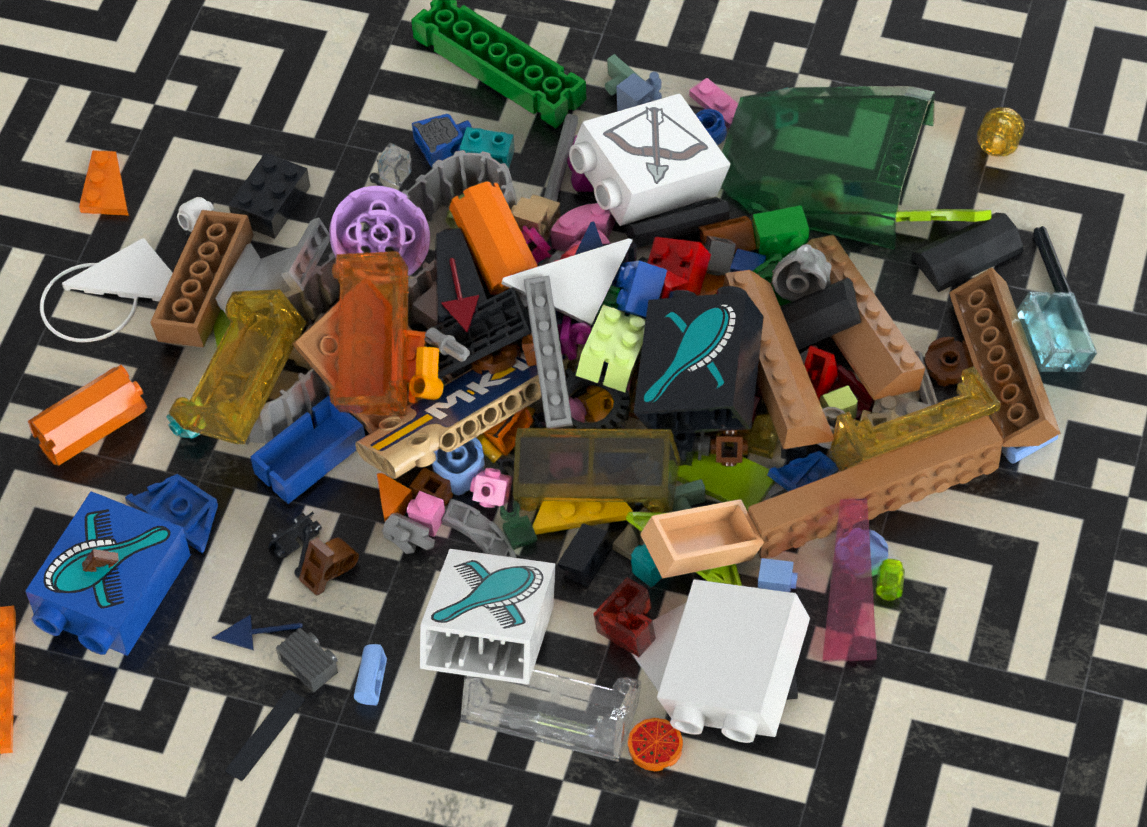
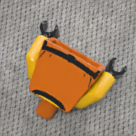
[476,406,546,476]

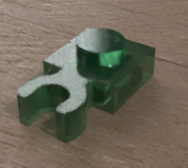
[500,501,537,550]

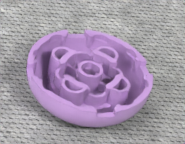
[329,186,430,285]

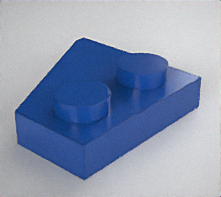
[767,451,840,492]

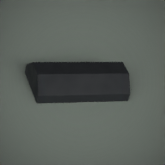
[624,197,730,248]
[912,212,1023,293]
[780,277,861,350]
[424,287,532,378]

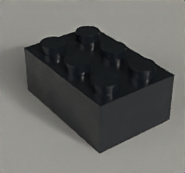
[229,153,311,239]

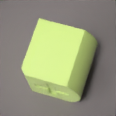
[820,385,858,420]

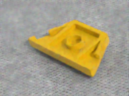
[532,472,633,535]

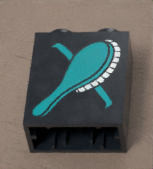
[634,286,764,435]

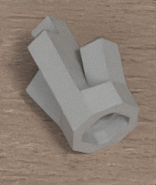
[382,513,435,554]

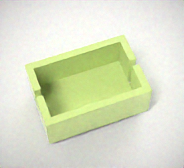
[576,305,646,392]

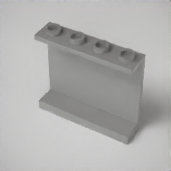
[215,218,330,318]

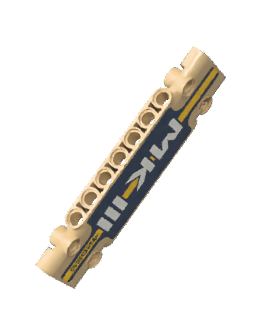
[355,325,594,479]

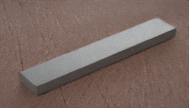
[524,276,573,429]

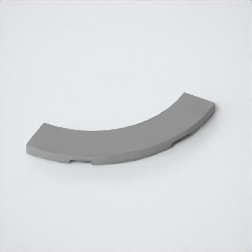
[442,499,516,558]

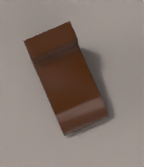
[299,537,359,596]

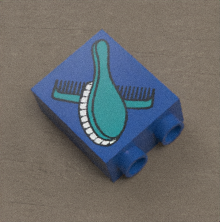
[25,491,190,656]

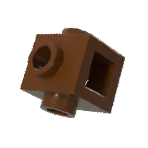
[711,430,748,466]

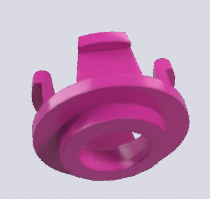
[521,225,552,265]

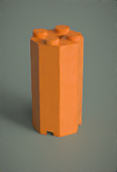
[449,181,538,296]
[28,365,147,466]

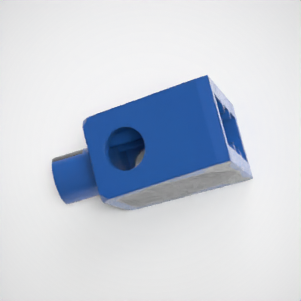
[412,114,472,167]

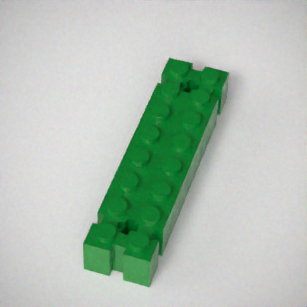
[411,0,587,128]

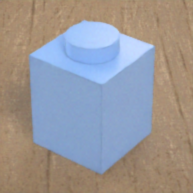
[758,558,798,592]

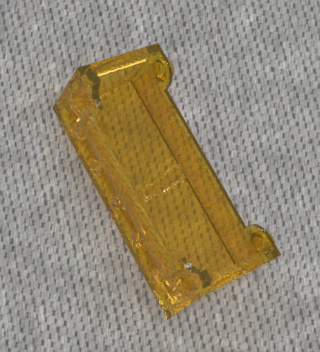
[169,289,306,444]
[829,366,1001,471]

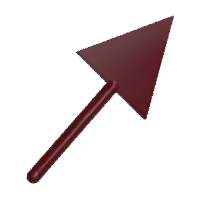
[441,258,479,332]

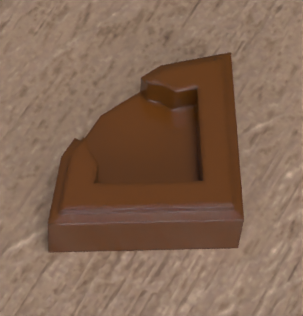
[82,549,119,572]

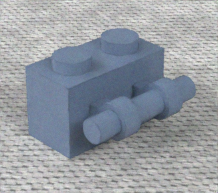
[616,72,662,112]

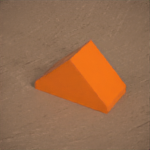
[377,473,413,521]

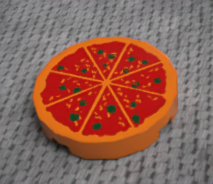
[628,718,683,771]

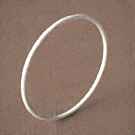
[40,263,138,342]

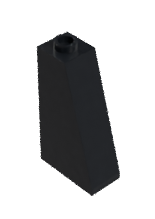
[435,228,487,325]

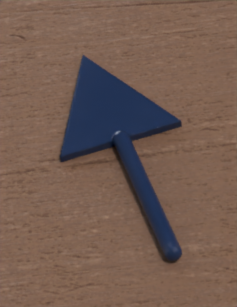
[212,615,303,651]

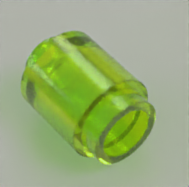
[876,559,905,601]

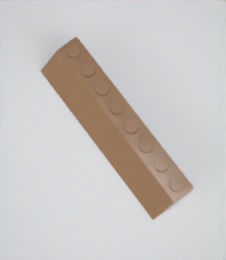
[807,235,925,400]
[949,267,1061,447]
[723,270,834,449]

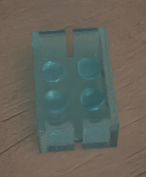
[1017,292,1097,372]

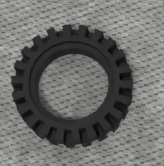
[556,365,630,445]

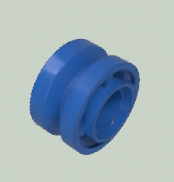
[695,109,727,146]

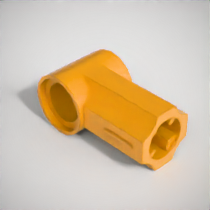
[409,347,443,400]

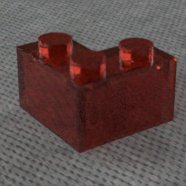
[593,577,656,657]

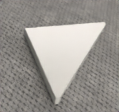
[62,238,173,301]
[501,238,632,327]

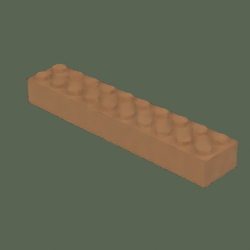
[748,416,1003,558]

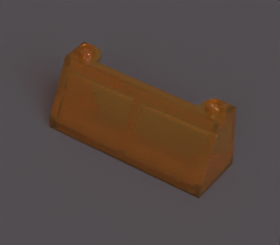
[330,251,408,416]

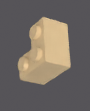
[511,194,561,250]

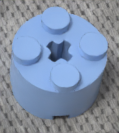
[432,437,485,495]

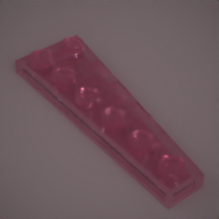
[822,498,877,662]

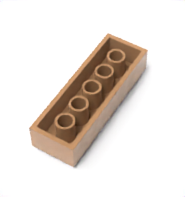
[150,210,254,348]

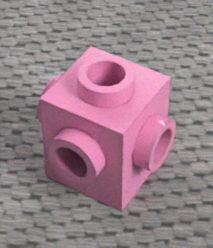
[470,468,513,508]

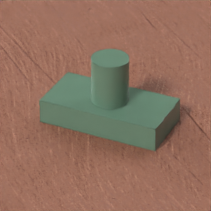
[605,54,645,95]
[652,479,705,513]

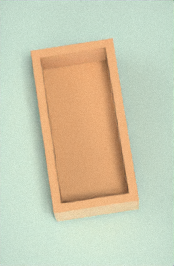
[640,499,764,579]

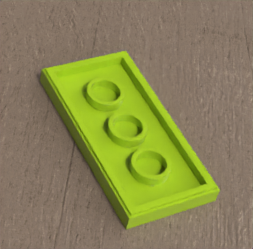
[661,435,775,511]

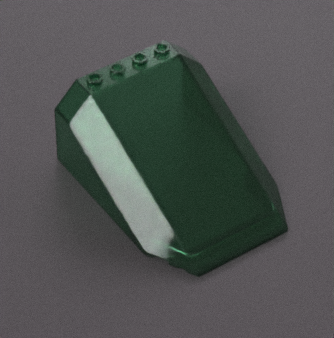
[720,86,935,250]

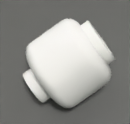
[177,197,215,232]

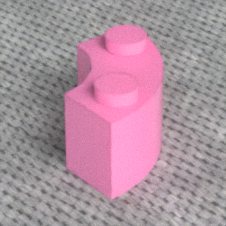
[551,203,615,252]

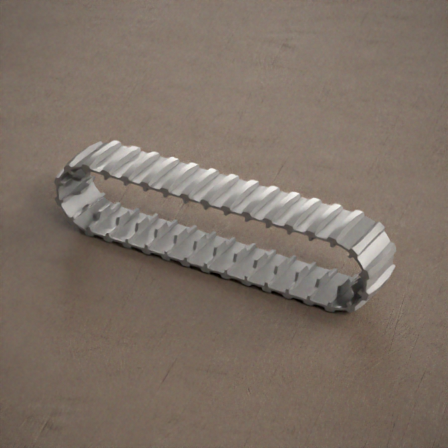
[210,150,517,445]

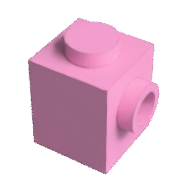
[407,491,445,537]

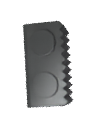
[276,628,338,693]

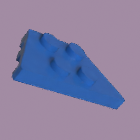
[125,474,218,553]

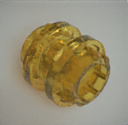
[977,107,1025,157]

